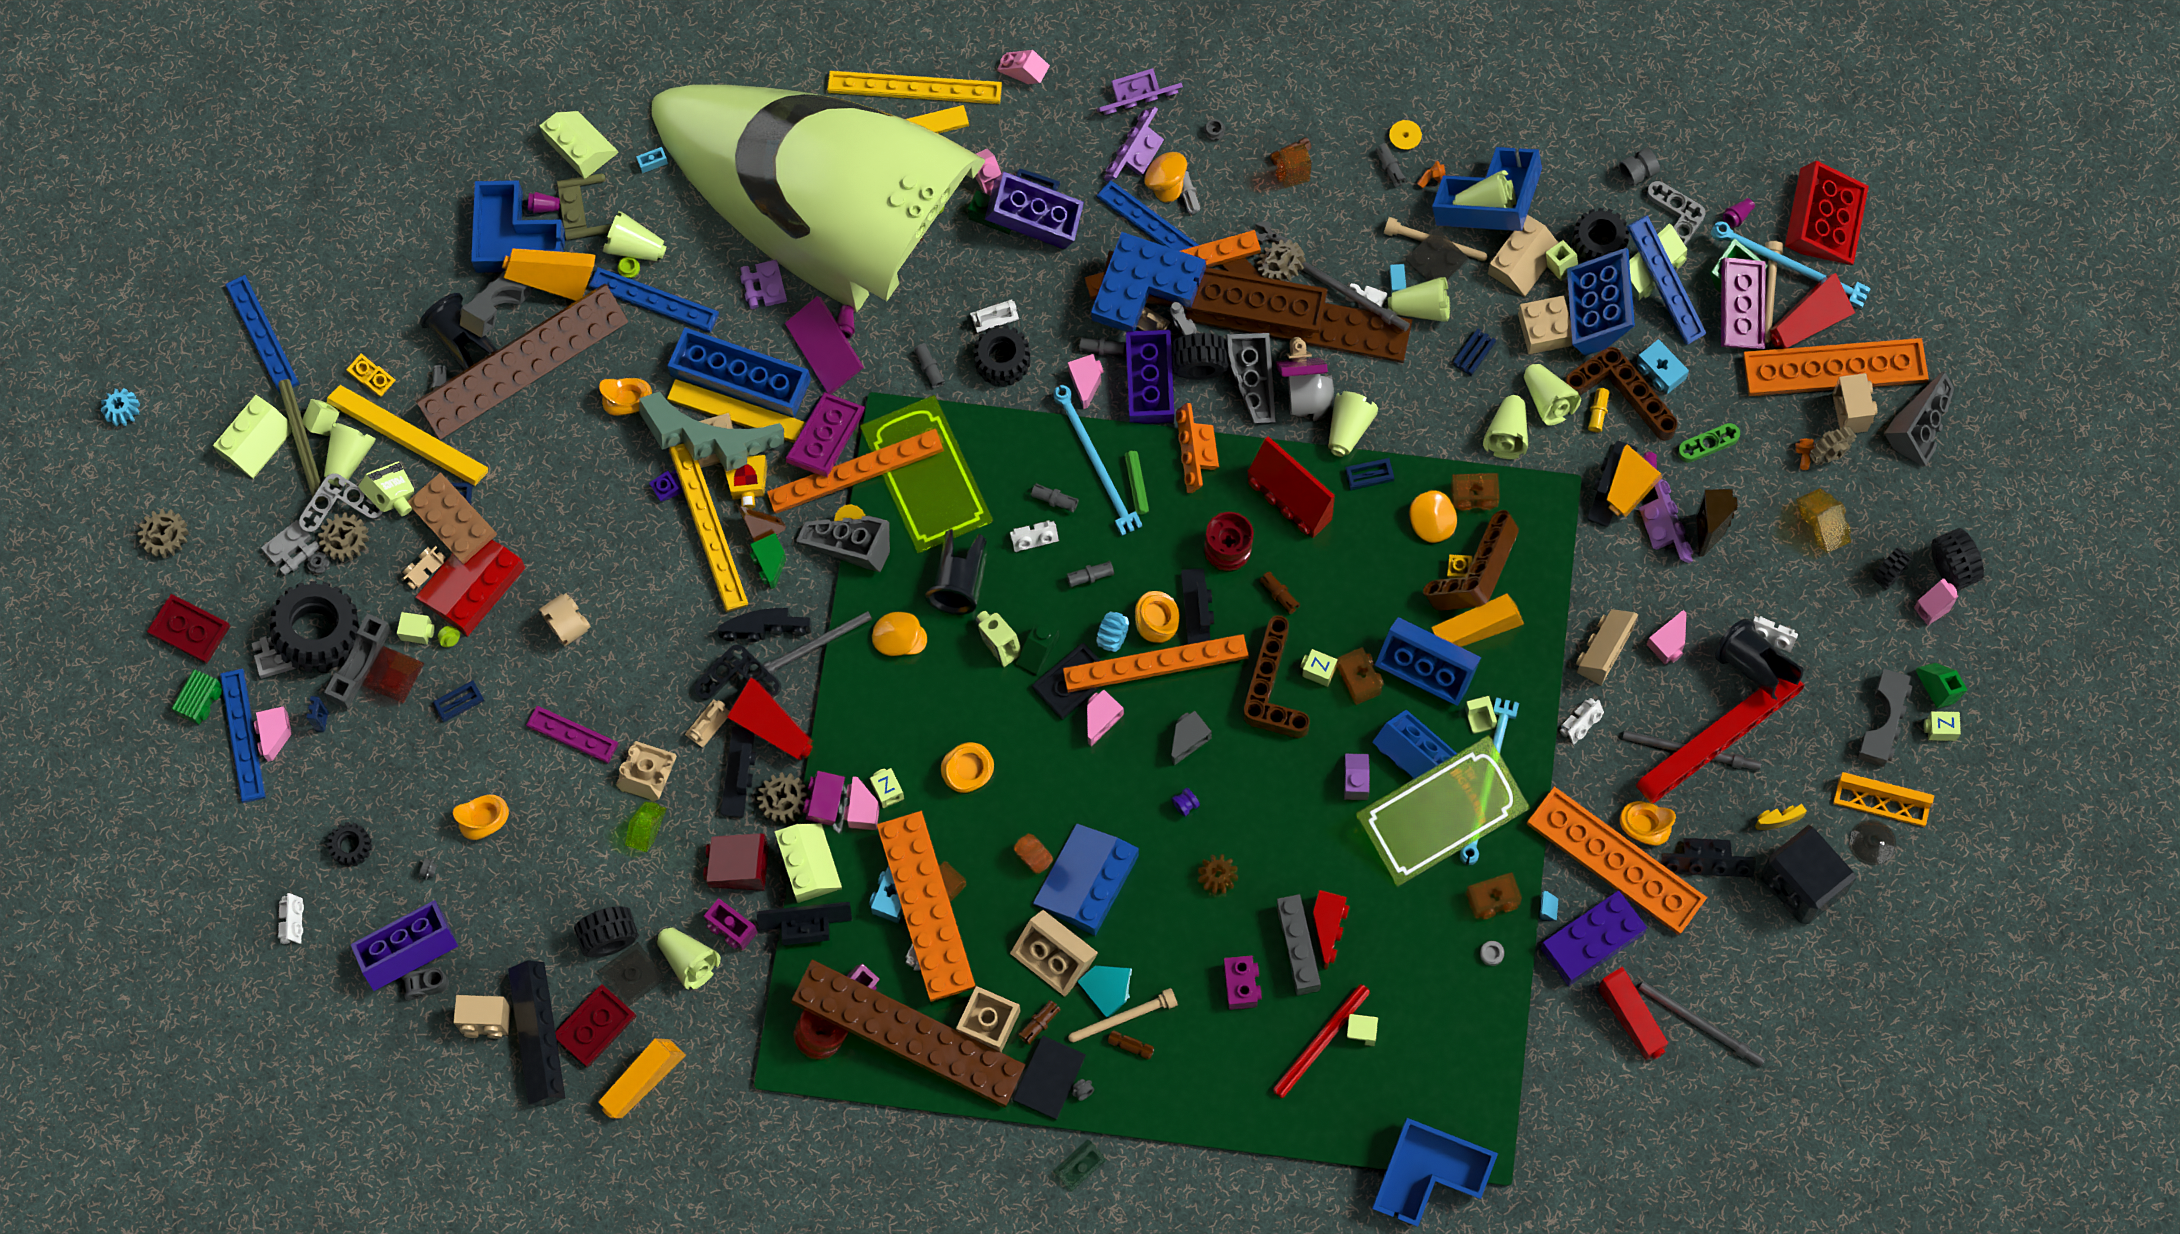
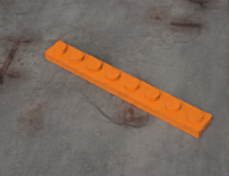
[1085,230,1261,300]
[767,428,944,514]
[1063,634,1248,693]

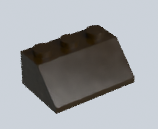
[1696,489,1738,556]

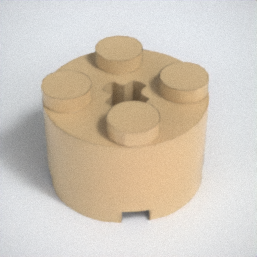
[539,593,591,647]

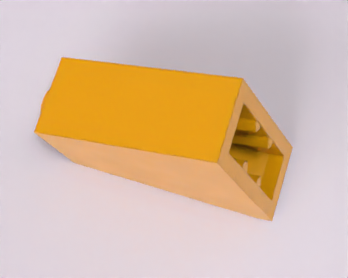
[1607,444,1662,518]

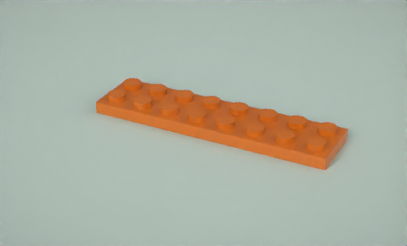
[1743,338,1929,396]
[1527,786,1707,936]
[877,811,976,1002]

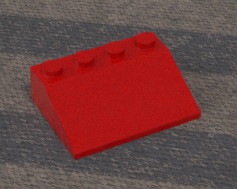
[1785,160,1869,265]
[1248,436,1335,538]
[415,540,525,637]

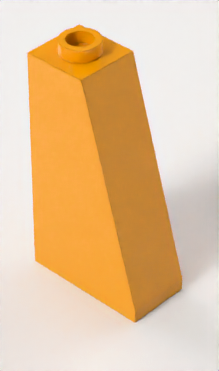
[502,248,596,301]
[1432,593,1524,647]
[599,1038,686,1118]

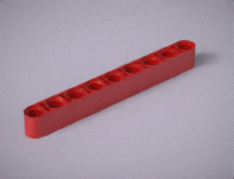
[1636,678,1805,804]

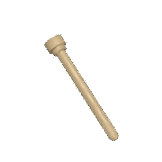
[1384,217,1487,261]
[1765,241,1783,343]
[1069,988,1178,1042]

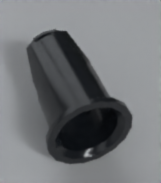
[419,293,498,371]
[925,528,987,615]
[1715,619,1804,700]

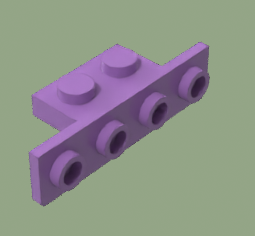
[1096,68,1183,115]
[1104,107,1164,182]
[1639,479,1693,563]

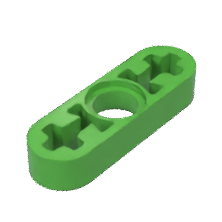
[1678,423,1740,463]

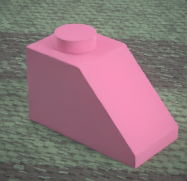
[1068,354,1103,409]
[1647,610,1686,665]
[1087,690,1124,746]

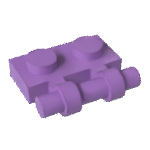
[740,259,787,309]

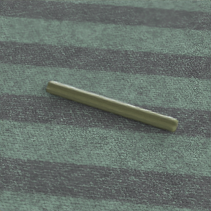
[278,379,325,503]

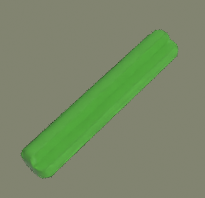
[1125,450,1149,515]

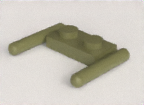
[557,173,612,240]

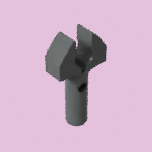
[1252,221,1293,245]

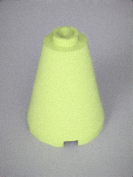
[1453,170,1517,208]
[603,211,667,261]
[1388,277,1450,322]
[1524,364,1581,425]
[1328,391,1378,457]
[1483,395,1528,459]
[324,422,376,487]
[657,928,721,989]

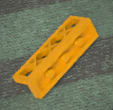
[1833,772,1934,827]

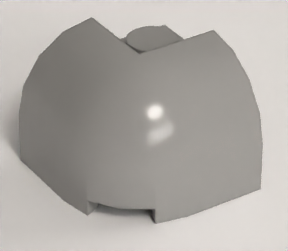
[1288,374,1334,421]

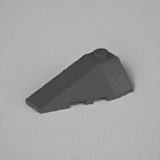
[1226,333,1276,424]
[1884,372,1955,466]
[796,516,890,572]

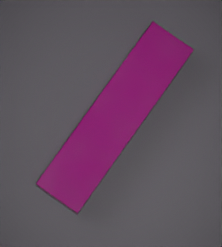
[526,706,619,764]

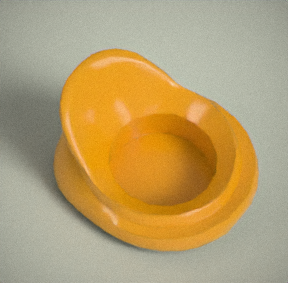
[1144,152,1187,202]
[599,378,652,416]
[1409,491,1457,543]
[1135,591,1179,643]
[872,612,927,656]
[941,742,994,793]
[453,795,509,840]
[1620,801,1676,846]

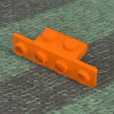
[1176,403,1219,493]

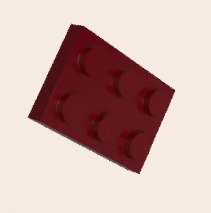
[147,594,231,664]
[555,984,637,1068]

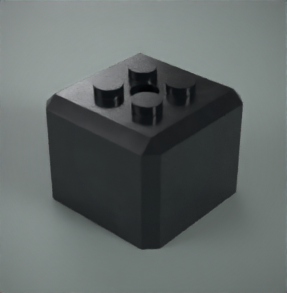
[1761,825,1856,924]

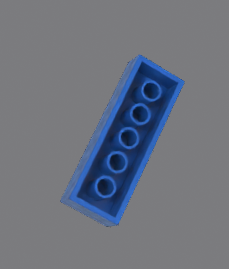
[668,327,811,418]

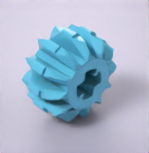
[101,388,140,426]
[1097,611,1129,652]

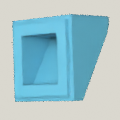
[1539,891,1558,921]

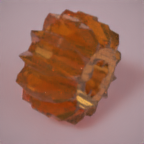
[1014,834,1053,874]
[1199,854,1238,894]

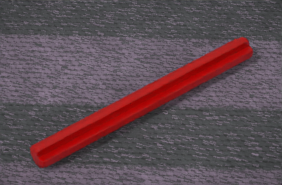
[1273,984,1370,1098]

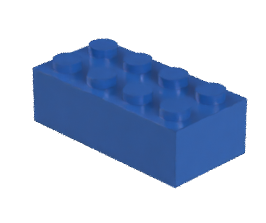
[1375,617,1481,706]

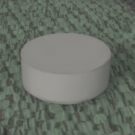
[1480,941,1504,966]

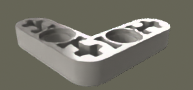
[1647,181,1705,246]
[299,474,383,532]

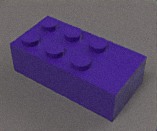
[985,172,1084,249]
[1126,330,1174,424]
[1541,890,1647,986]
[351,900,458,991]

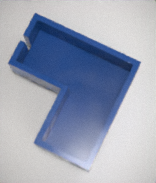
[1432,147,1542,231]
[471,180,565,273]
[1091,232,1206,332]
[1372,1117,1498,1227]

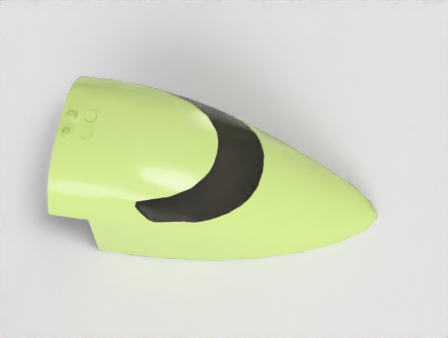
[652,85,985,312]

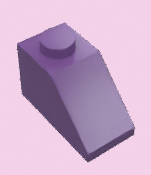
[1345,754,1369,800]

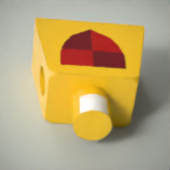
[724,455,767,509]

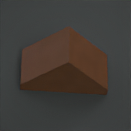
[738,506,786,542]

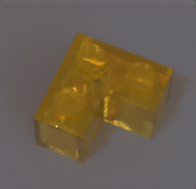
[1796,488,1851,553]

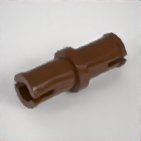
[1260,572,1300,614]
[1018,1000,1061,1045]

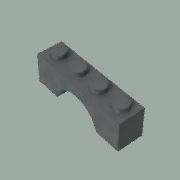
[460,271,533,338]
[324,613,391,709]
[1857,669,1912,767]
[1276,894,1321,996]

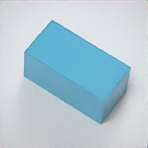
[636,147,668,173]
[1390,264,1406,293]

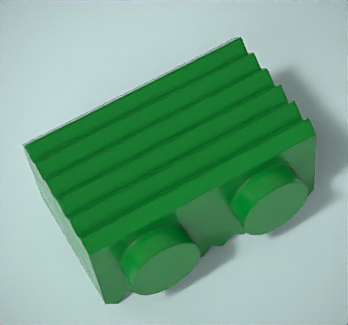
[171,669,222,725]

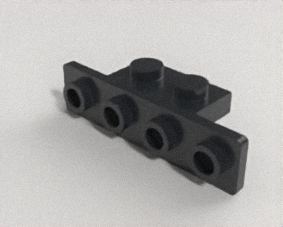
[1588,441,1638,527]
[1181,568,1214,645]
[721,727,756,818]
[1660,838,1756,877]
[756,902,852,945]

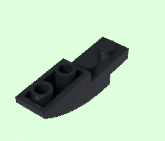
[717,608,812,642]

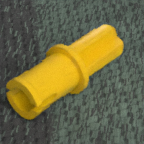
[1588,388,1609,433]

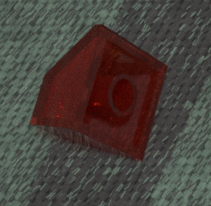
[363,646,424,703]

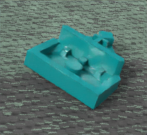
[1077,966,1132,1017]

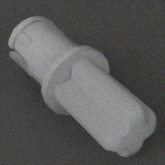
[1180,171,1200,214]

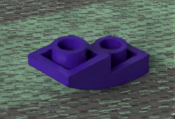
[649,470,684,502]

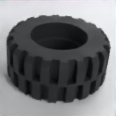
[270,581,359,672]

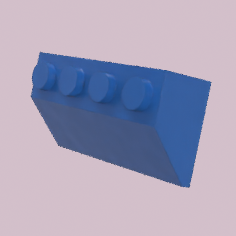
[1373,710,1476,802]

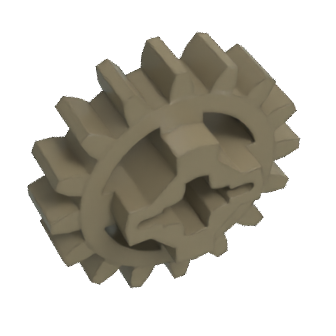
[1257,239,1306,282]
[1809,426,1857,465]
[138,509,189,558]
[318,513,369,562]
[757,772,809,824]

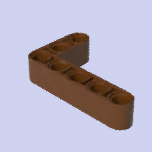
[1565,347,1678,441]
[1423,510,1519,611]
[1244,615,1310,738]

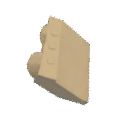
[616,741,677,802]

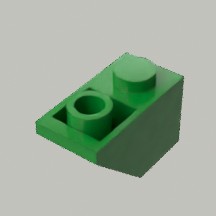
[749,533,786,589]
[1915,663,1968,709]

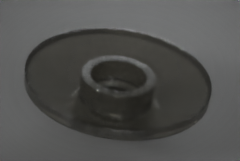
[1849,820,1896,865]

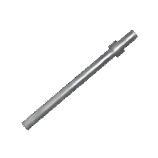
[1301,262,1410,331]
[749,611,872,678]
[1623,730,1762,771]
[1639,981,1765,1067]

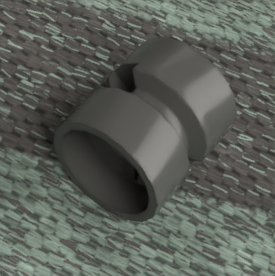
[1618,147,1660,187]

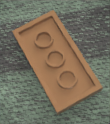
[407,472,497,564]

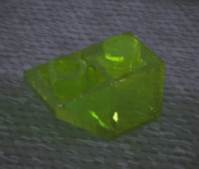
[625,801,667,852]

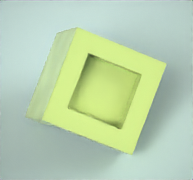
[302,399,339,436]
[1465,696,1497,734]
[1347,1014,1378,1046]

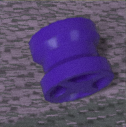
[1171,787,1200,817]

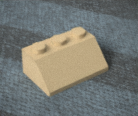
[1488,215,1558,297]
[1576,609,1638,686]
[1010,910,1098,996]

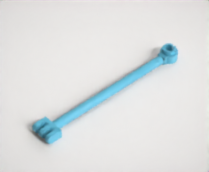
[1711,222,1870,309]
[1053,385,1142,535]
[1460,698,1519,865]

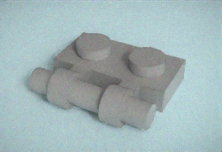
[1170,302,1197,337]
[261,520,321,575]
[252,630,298,679]

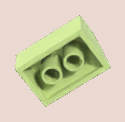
[539,111,618,179]
[1629,224,1687,300]
[213,395,293,479]
[775,824,842,903]

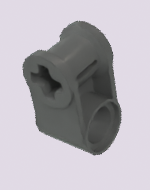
[401,968,449,1000]

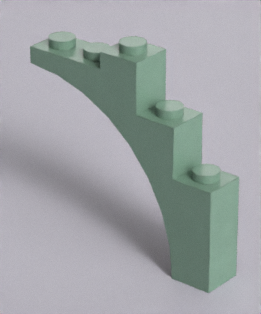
[639,391,784,472]

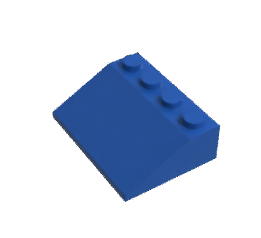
[1567,248,1635,356]
[1033,824,1139,936]

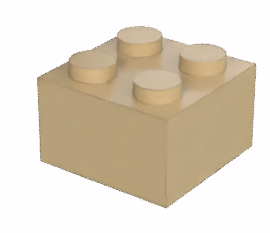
[1518,296,1572,354]
[1832,373,1877,433]
[956,986,1020,1052]
[454,995,511,1039]

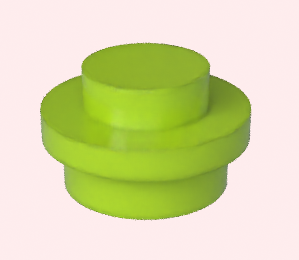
[618,257,640,279]
[438,626,460,647]

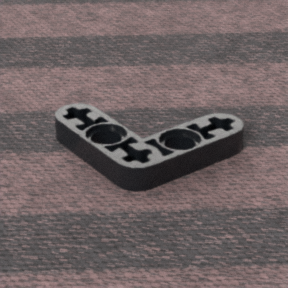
[695,645,781,699]

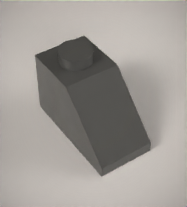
[1172,711,1212,765]

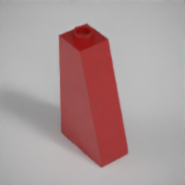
[1770,273,1855,349]
[727,677,813,760]
[1598,967,1668,1060]

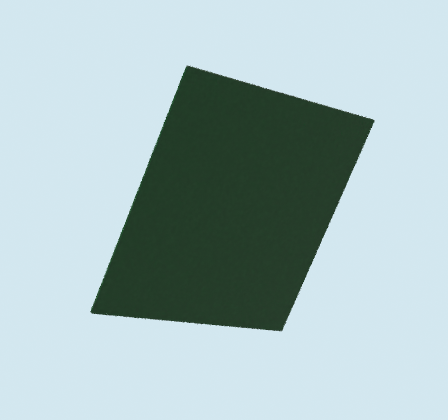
[754,392,1581,1186]

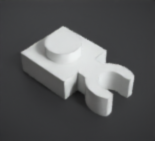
[1345,284,1387,312]

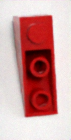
[1312,890,1349,969]

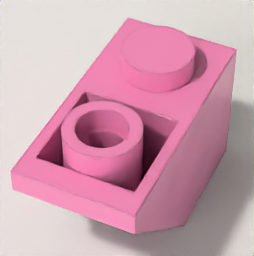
[997,50,1050,84]
[975,149,1001,195]
[1914,579,1958,625]
[254,707,292,762]
[844,777,879,830]

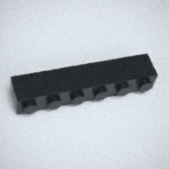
[508,960,566,1106]

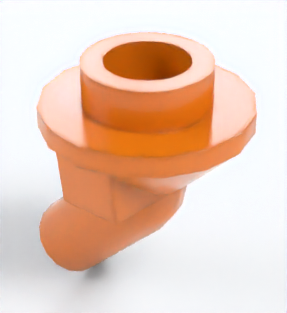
[1417,161,1446,188]
[1795,439,1815,470]

